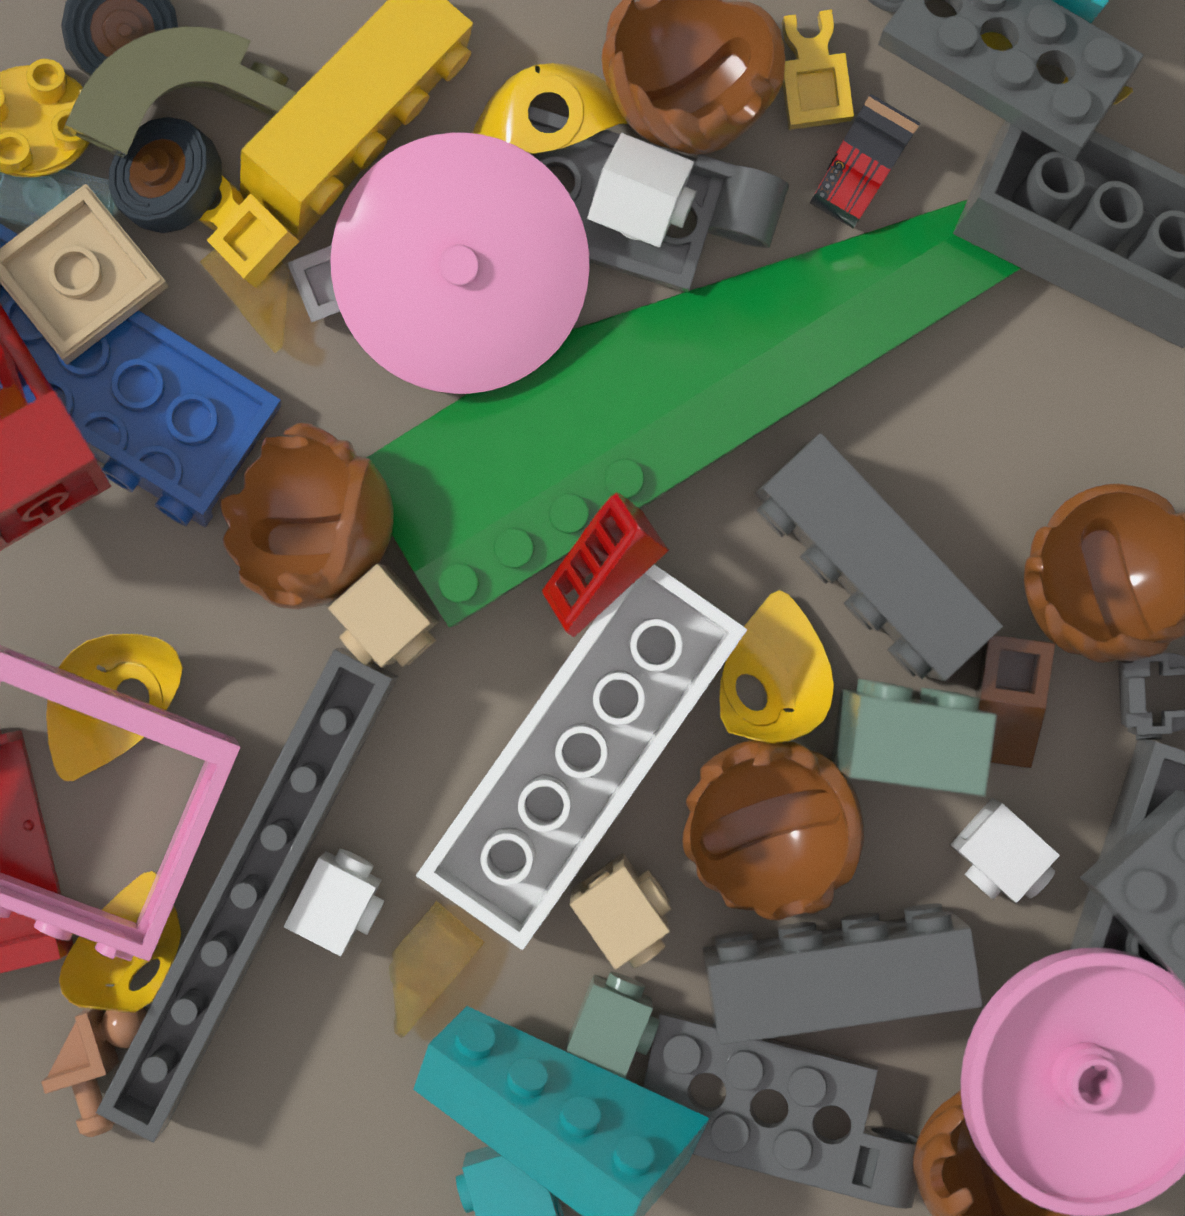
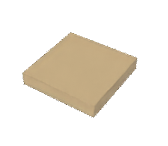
[0,184,168,365]

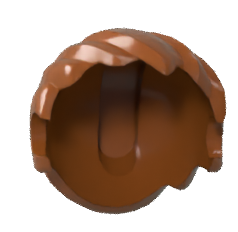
[602,0,785,155]
[220,423,394,609]
[1024,483,1185,663]
[682,740,864,921]
[913,1090,1073,1216]

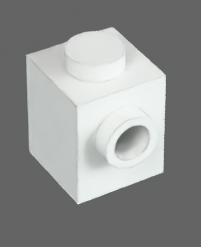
[587,133,696,248]
[950,798,1060,903]
[284,849,385,956]

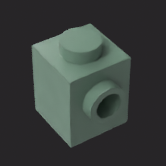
[565,972,660,1079]

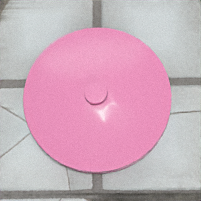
[331,133,589,394]
[961,948,1185,1216]

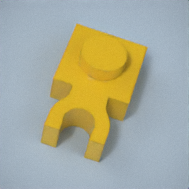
[782,9,854,130]
[198,175,300,288]

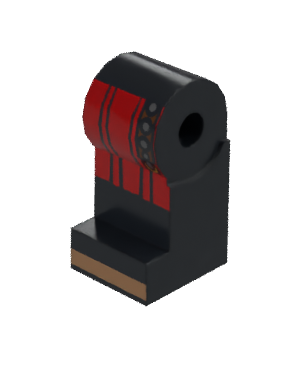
[810,94,920,229]

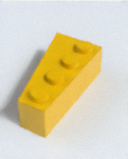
[240,0,473,241]

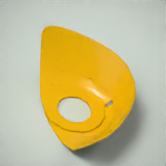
[472,63,628,154]
[719,590,834,743]
[46,634,183,781]
[59,871,181,1012]

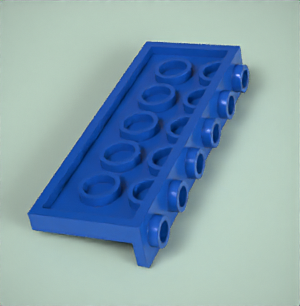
[0,224,281,527]

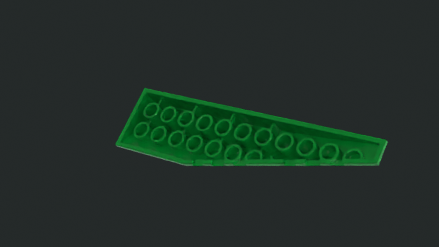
[366,199,1022,628]

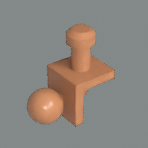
[41,1007,147,1137]

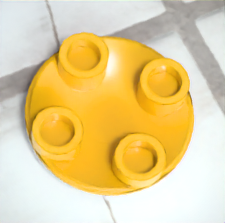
[0,58,89,178]

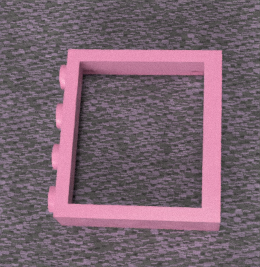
[0,645,240,962]

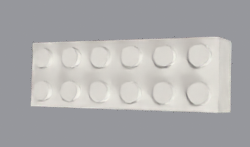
[416,564,747,950]

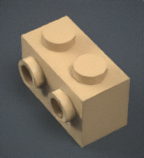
[328,564,439,667]
[570,853,672,970]

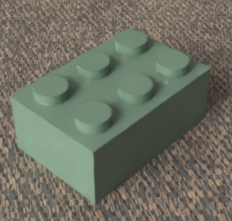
[831,679,996,796]

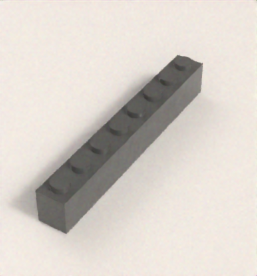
[96,647,399,1143]

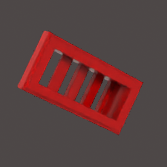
[542,492,669,637]

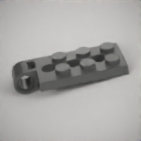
[868,0,1144,161]
[528,106,789,293]
[643,1011,918,1208]

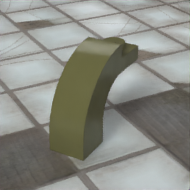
[63,27,297,158]

